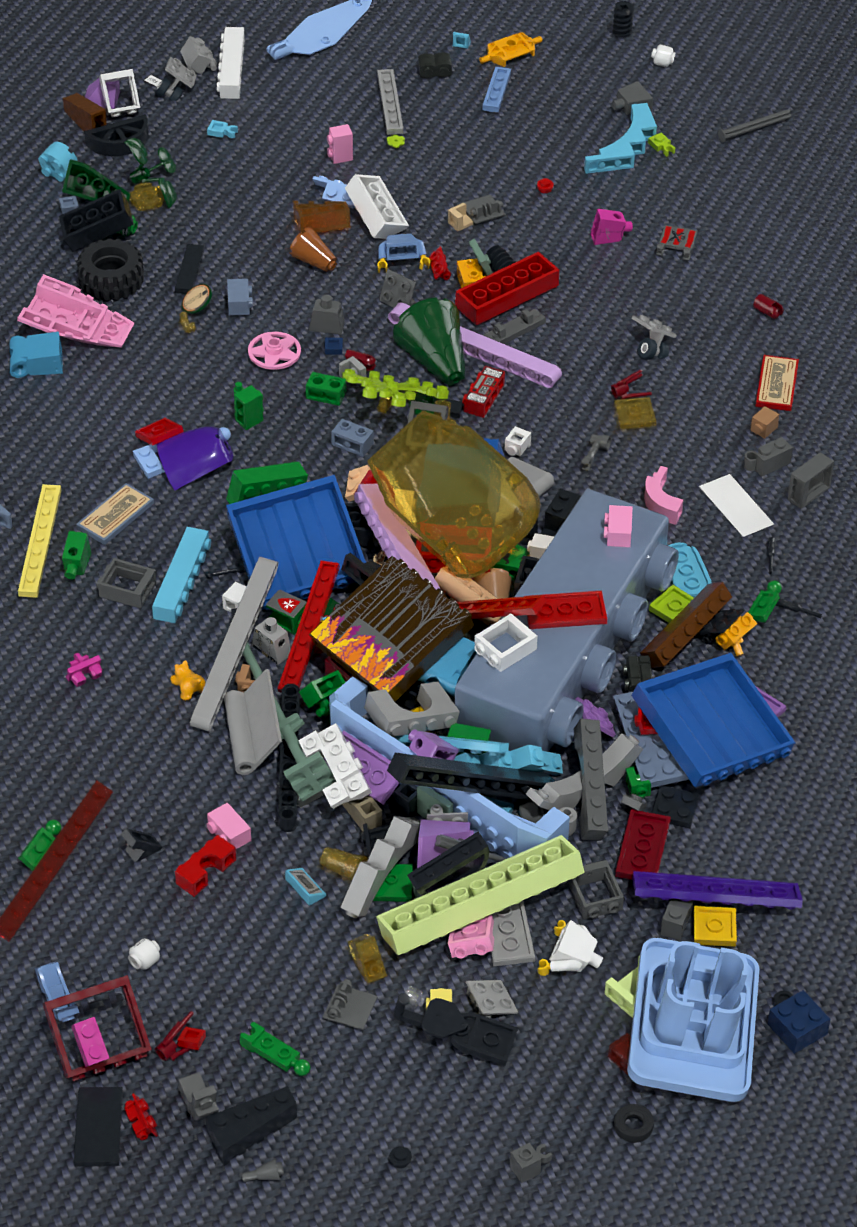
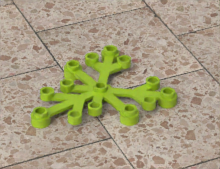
[342,369,449,407]

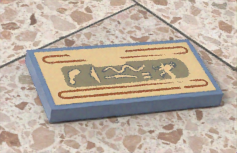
[76,483,154,545]

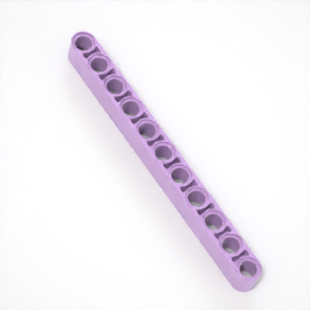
[388,303,562,388]

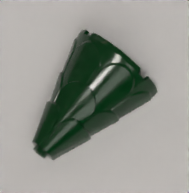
[393,297,465,387]

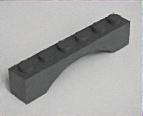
[573,719,608,841]

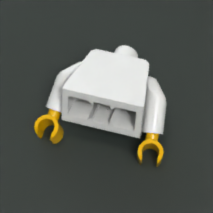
[537,920,603,976]

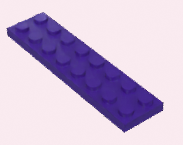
[632,871,803,909]

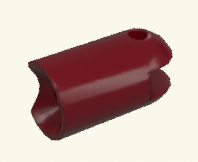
[753,294,784,319]
[345,349,376,371]

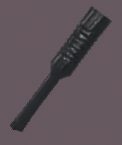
[767,537,775,574]
[777,598,822,619]

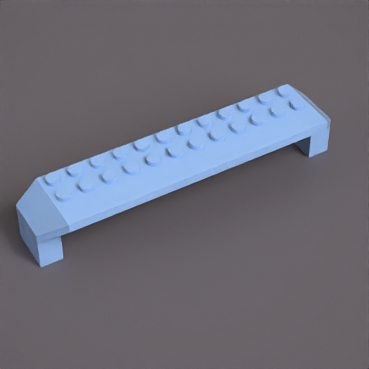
[329,677,570,858]

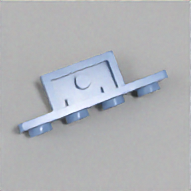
[312,176,355,209]

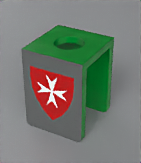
[266,590,307,635]

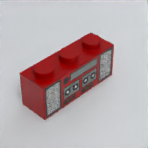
[462,366,505,418]

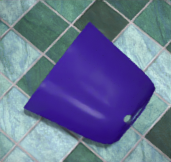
[156,427,233,490]

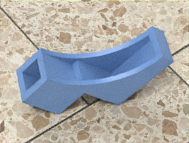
[35,962,79,1022]

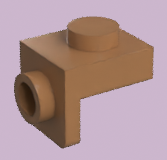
[236,664,255,693]

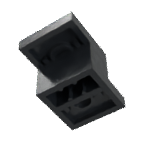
[541,488,582,537]

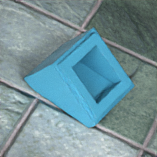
[453,32,471,49]

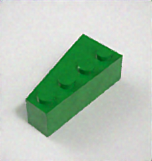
[226,461,308,504]

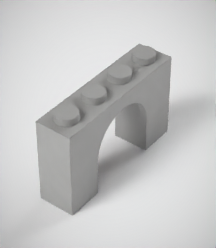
[364,682,460,737]

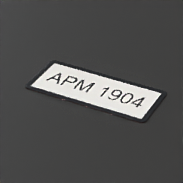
[143,74,171,87]

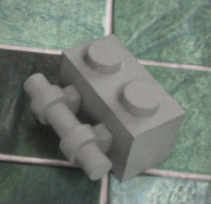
[180,36,217,74]

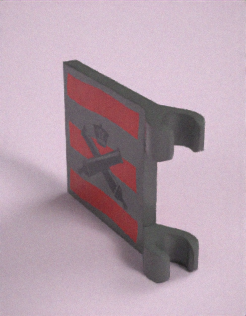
[656,225,698,260]

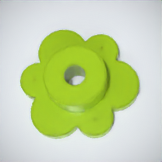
[387,135,405,148]

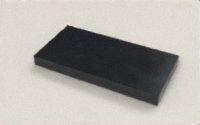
[74,1087,123,1167]

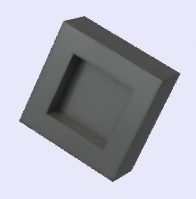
[621,793,647,811]

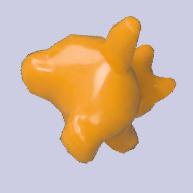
[170,661,206,701]

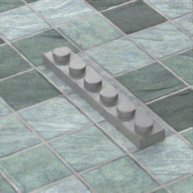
[377,69,403,135]

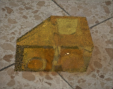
[348,934,387,983]

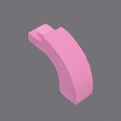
[644,466,683,525]

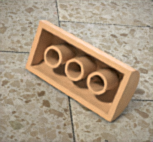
[435,564,501,626]

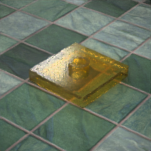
[614,397,657,429]

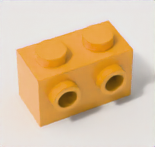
[457,258,485,288]

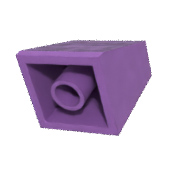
[417,820,474,868]

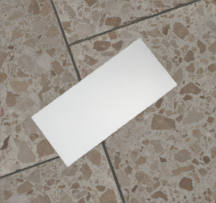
[699,474,774,537]

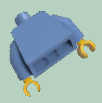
[377,234,430,273]

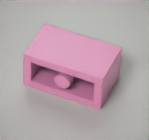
[327,124,353,164]
[604,505,632,547]
[207,802,251,849]

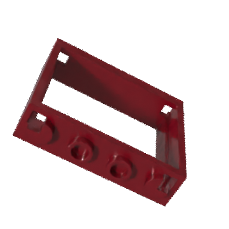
[42,975,152,1081]

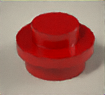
[537,178,554,193]

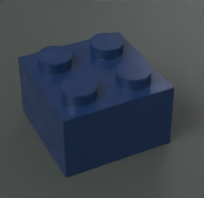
[767,990,831,1054]

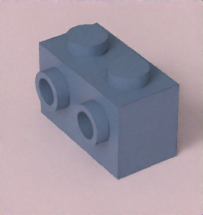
[227,279,253,315]
[331,419,374,457]

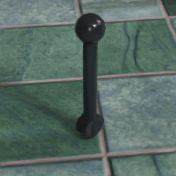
[205,565,244,579]

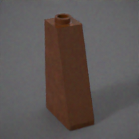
[63,93,107,131]

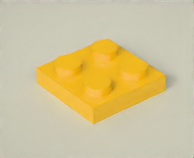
[694,906,737,947]

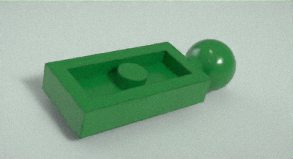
[748,580,782,622]
[18,820,62,871]

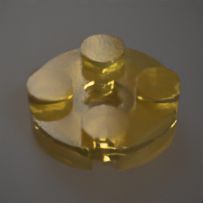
[130,183,164,211]

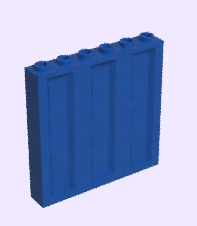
[226,475,366,610]
[631,653,796,788]

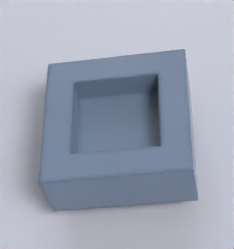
[59,196,79,214]

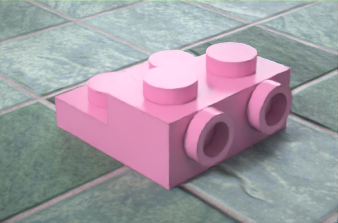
[448,915,494,959]

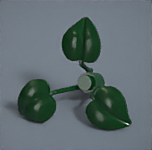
[124,138,177,208]

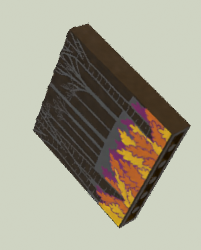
[309,556,474,702]

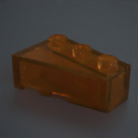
[293,201,351,234]

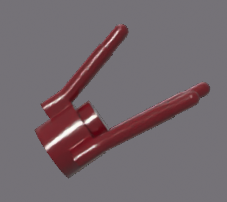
[611,370,652,400]
[154,1011,194,1061]

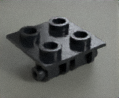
[697,609,745,643]

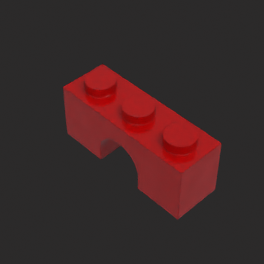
[175,835,236,897]

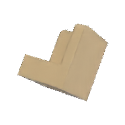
[448,203,473,232]

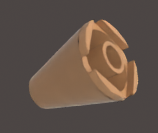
[473,568,511,599]

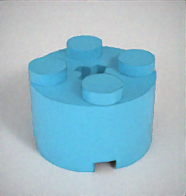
[38,141,78,182]

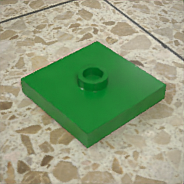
[373,864,413,902]

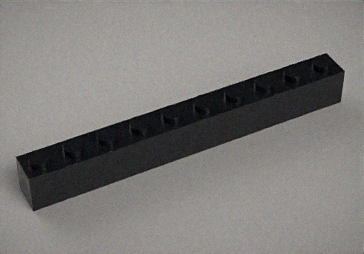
[387,753,555,800]

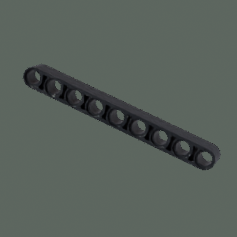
[278,684,300,832]

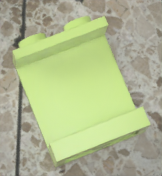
[605,956,640,1018]

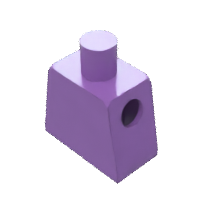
[408,730,459,760]

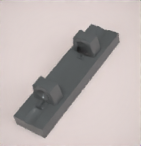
[483,309,546,344]

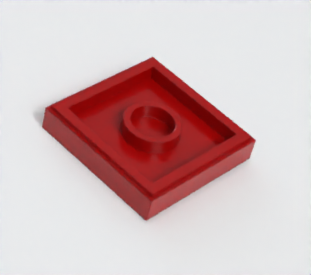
[135,418,184,446]

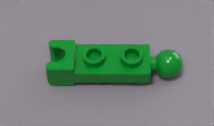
[240,1022,311,1076]

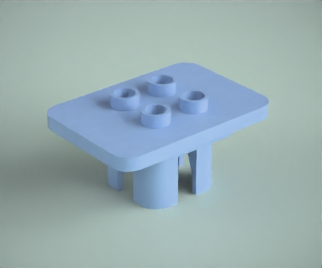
[627,938,759,1102]

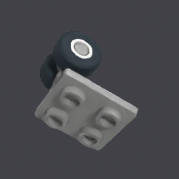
[155,57,197,101]
[632,315,677,360]

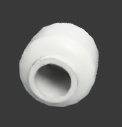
[651,44,675,67]
[128,938,160,970]

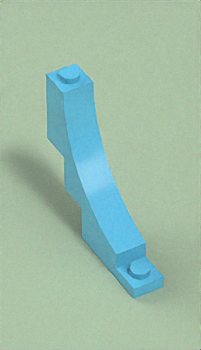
[584,103,657,174]

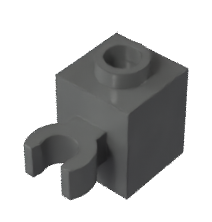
[510,1143,552,1183]

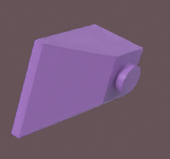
[85,78,120,110]

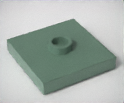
[469,238,493,276]
[417,786,453,819]

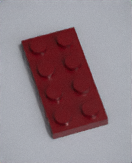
[615,809,671,880]

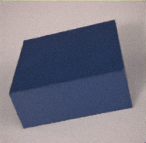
[325,338,343,355]

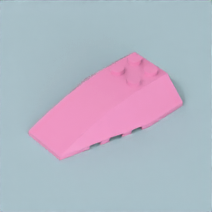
[17,274,134,348]

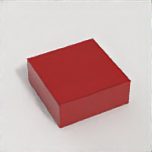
[177,1026,206,1050]

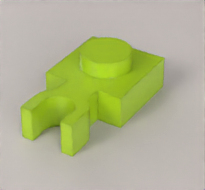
[648,133,676,157]

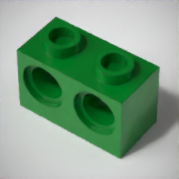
[306,372,346,406]

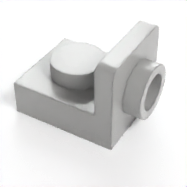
[339,356,366,384]

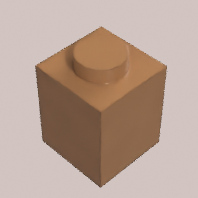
[750,406,779,438]

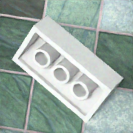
[345,174,409,239]

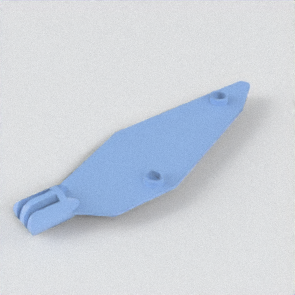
[266,0,372,60]

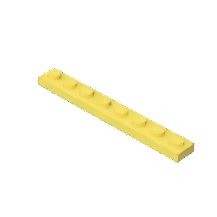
[18,484,61,598]

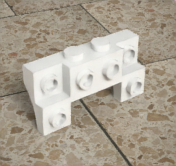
[298,723,372,809]

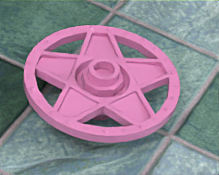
[248,332,301,370]

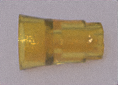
[320,847,368,881]

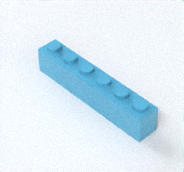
[152,527,211,623]

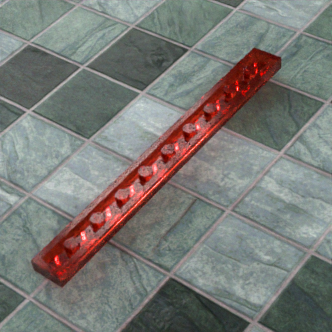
[0,780,113,941]

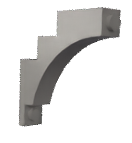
[526,733,643,810]
[340,816,421,918]

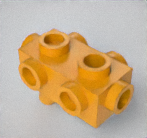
[715,612,757,657]

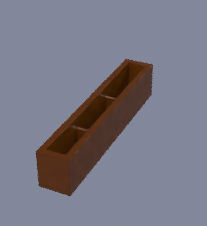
[640,582,732,668]

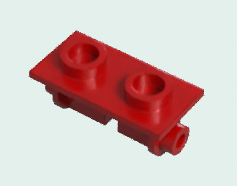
[429,246,451,280]
[124,1093,158,1140]

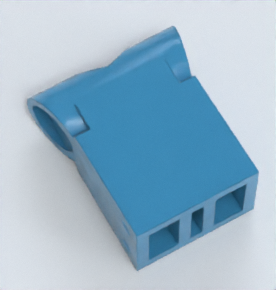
[9,331,63,378]
[418,637,477,698]

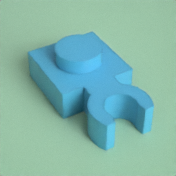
[207,120,238,138]

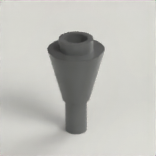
[242,1158,284,1182]

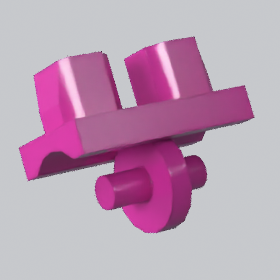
[66,652,103,687]

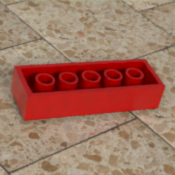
[455,251,560,325]

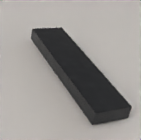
[175,244,205,294]

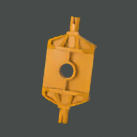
[479,32,542,67]

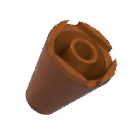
[289,227,337,272]

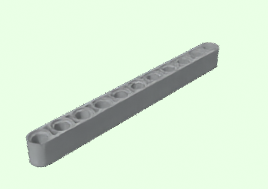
[190,557,279,732]

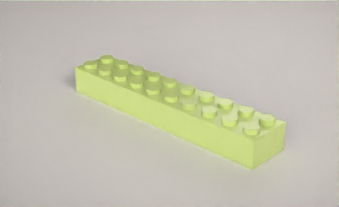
[376,835,585,955]

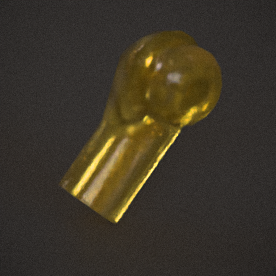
[179,312,196,333]

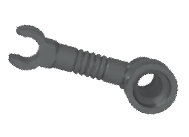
[581,434,611,471]

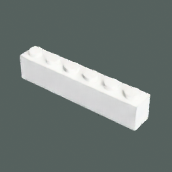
[217,27,245,99]

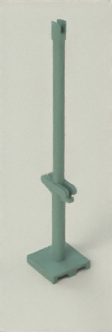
[242,642,336,801]

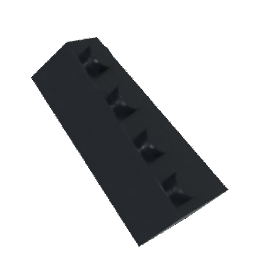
[206,1086,297,1166]

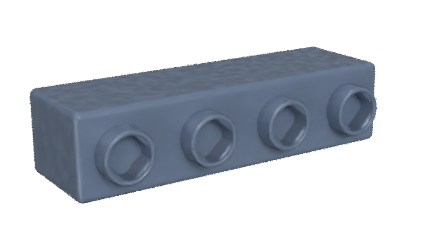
[455,488,679,752]

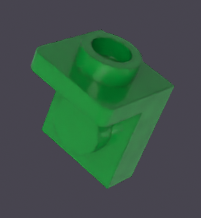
[626,767,651,798]

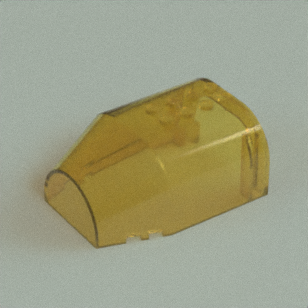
[367,410,540,578]

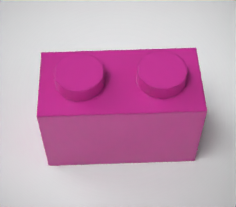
[71,1017,109,1067]

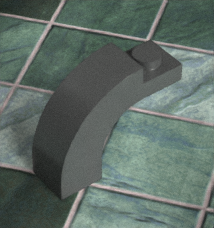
[178,1072,219,1120]

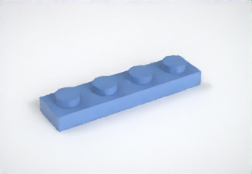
[483,67,511,112]

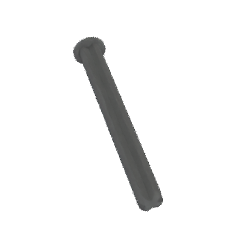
[718,110,791,142]

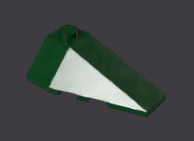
[62,159,131,203]

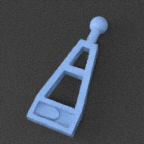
[133,427,231,479]

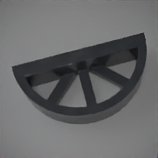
[84,114,149,156]
[407,831,489,895]

